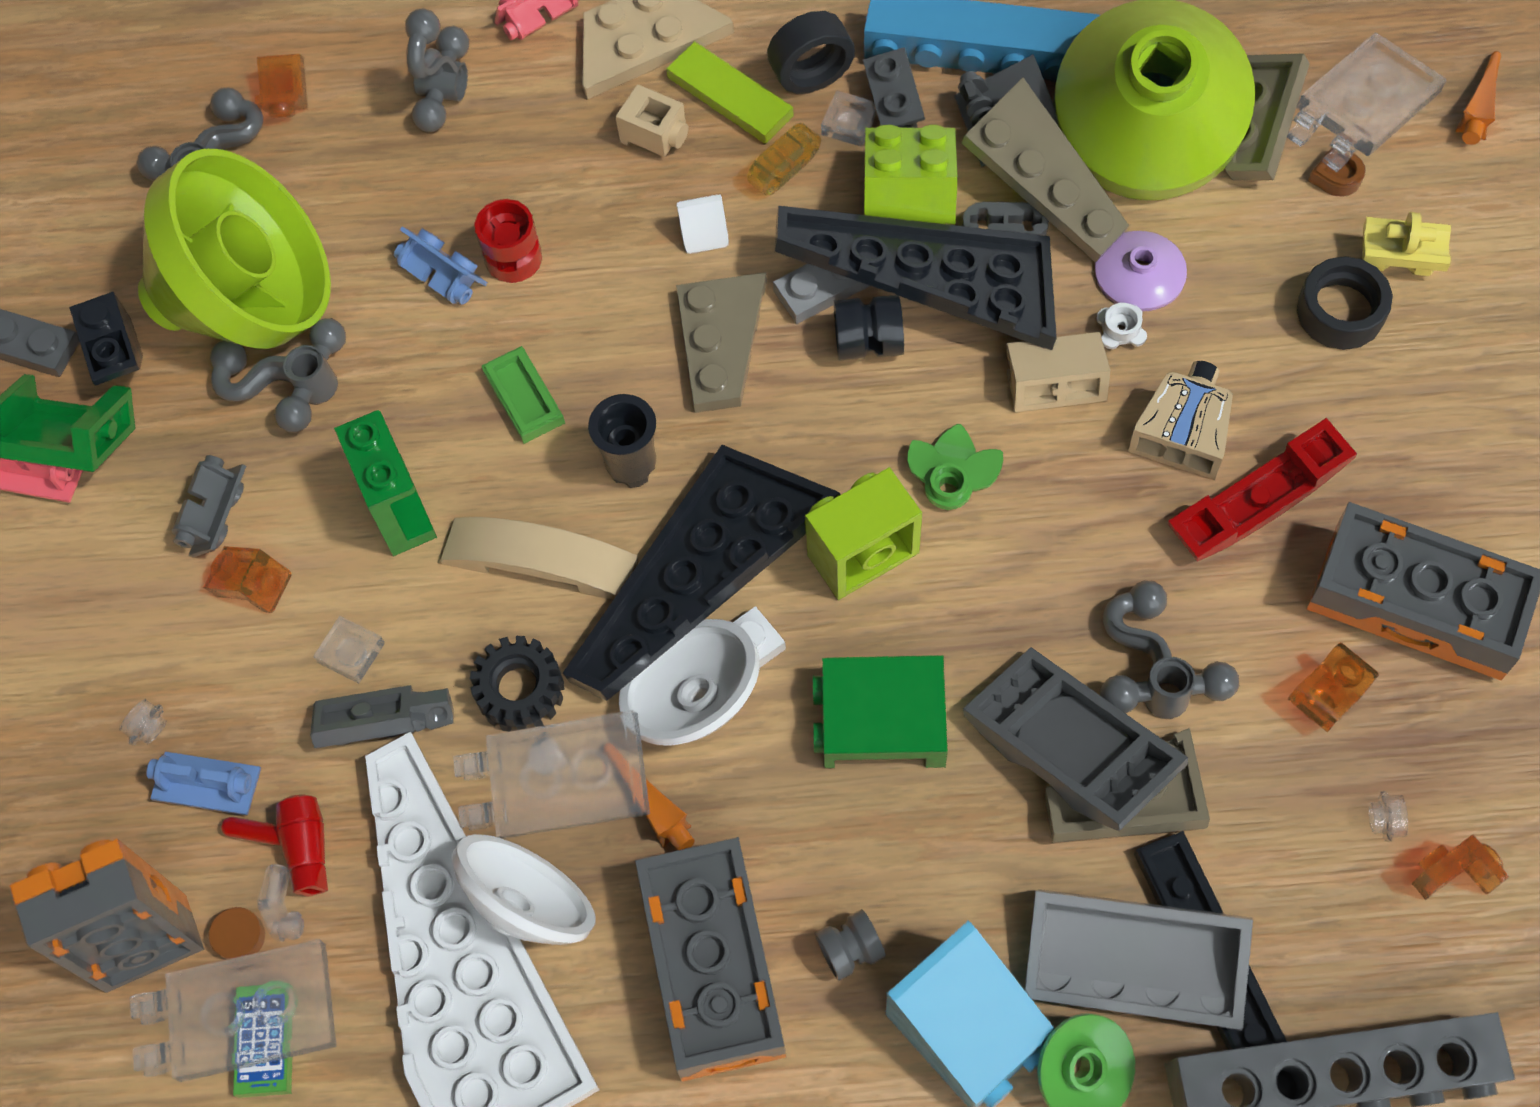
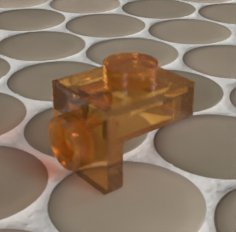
[255,54,308,118]
[203,546,292,613]
[1288,643,1379,733]
[1411,834,1509,900]

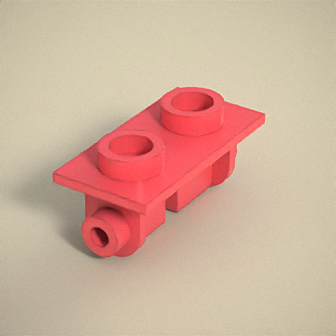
[494,0,579,41]
[0,458,83,503]

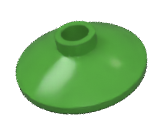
[1037,1013,1135,1107]

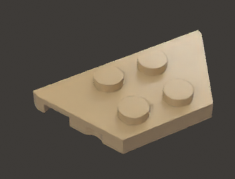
[583,0,734,99]

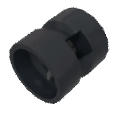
[834,295,904,361]

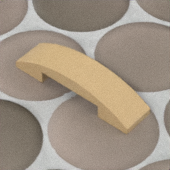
[441,517,638,600]

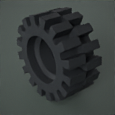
[470,636,565,733]

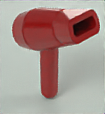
[221,794,328,896]

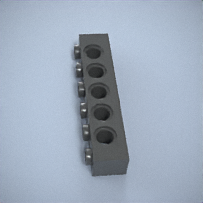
[1165,1012,1516,1107]

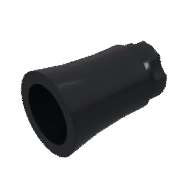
[588,394,656,488]

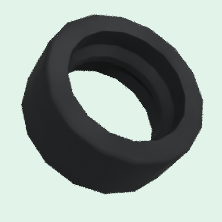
[767,11,855,94]
[1296,256,1393,350]

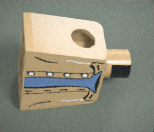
[1128,361,1233,480]

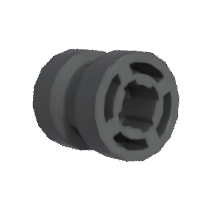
[815,909,886,981]

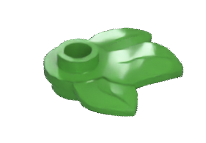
[907,424,1003,510]

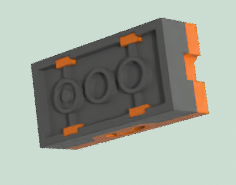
[1307,502,1540,681]
[635,837,787,1082]
[10,839,205,993]

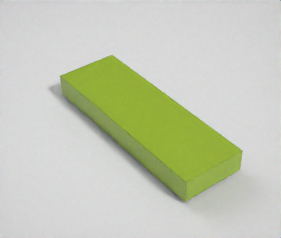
[666,41,794,144]

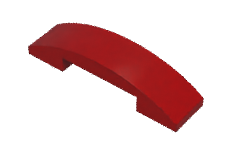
[1168,418,1357,561]

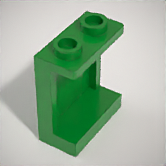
[0,374,136,472]
[334,410,438,557]
[813,655,948,768]

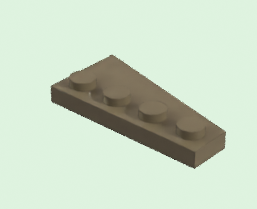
[961,77,1129,262]

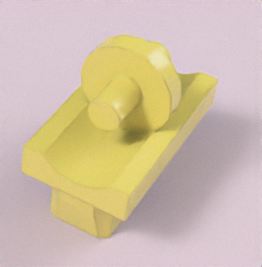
[1362,212,1451,276]

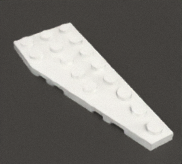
[365,732,599,1107]

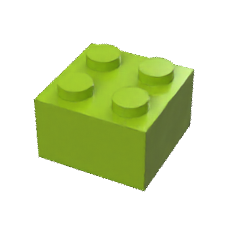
[864,125,958,224]
[805,467,922,600]

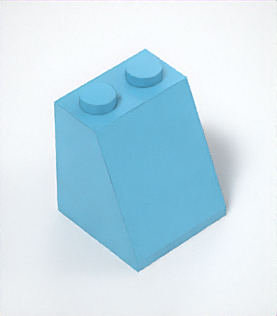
[886,920,1054,1107]

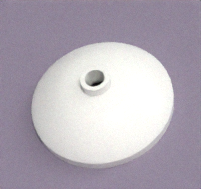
[619,619,760,745]
[452,834,596,945]

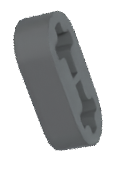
[962,202,1049,236]

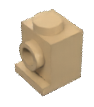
[615,84,688,157]

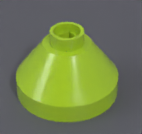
[1054,0,1255,200]
[138,148,331,349]

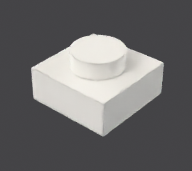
[733,606,786,668]

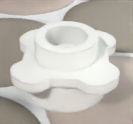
[1097,303,1147,349]

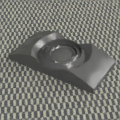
[963,647,1188,831]

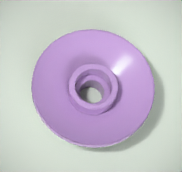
[1095,231,1187,311]

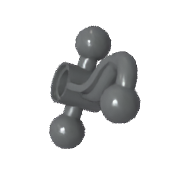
[405,8,469,132]
[137,87,264,181]
[210,318,346,432]
[1100,580,1240,719]

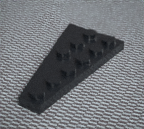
[775,206,1057,350]
[563,445,840,701]

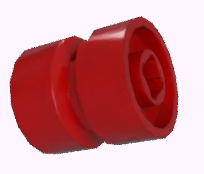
[474,199,542,283]

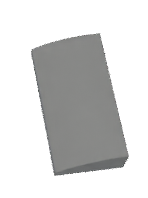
[1025,889,1253,1030]

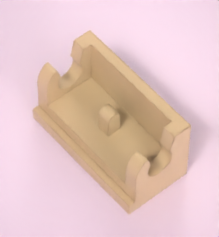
[1007,332,1111,412]

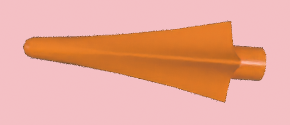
[1455,51,1501,145]
[604,743,695,851]

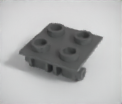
[954,55,1059,167]

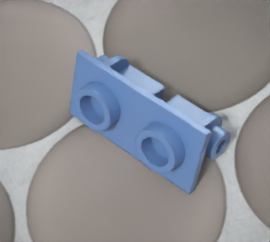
[394,226,488,304]
[147,751,261,816]

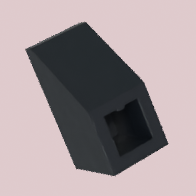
[69,291,143,386]

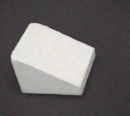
[677,194,729,254]

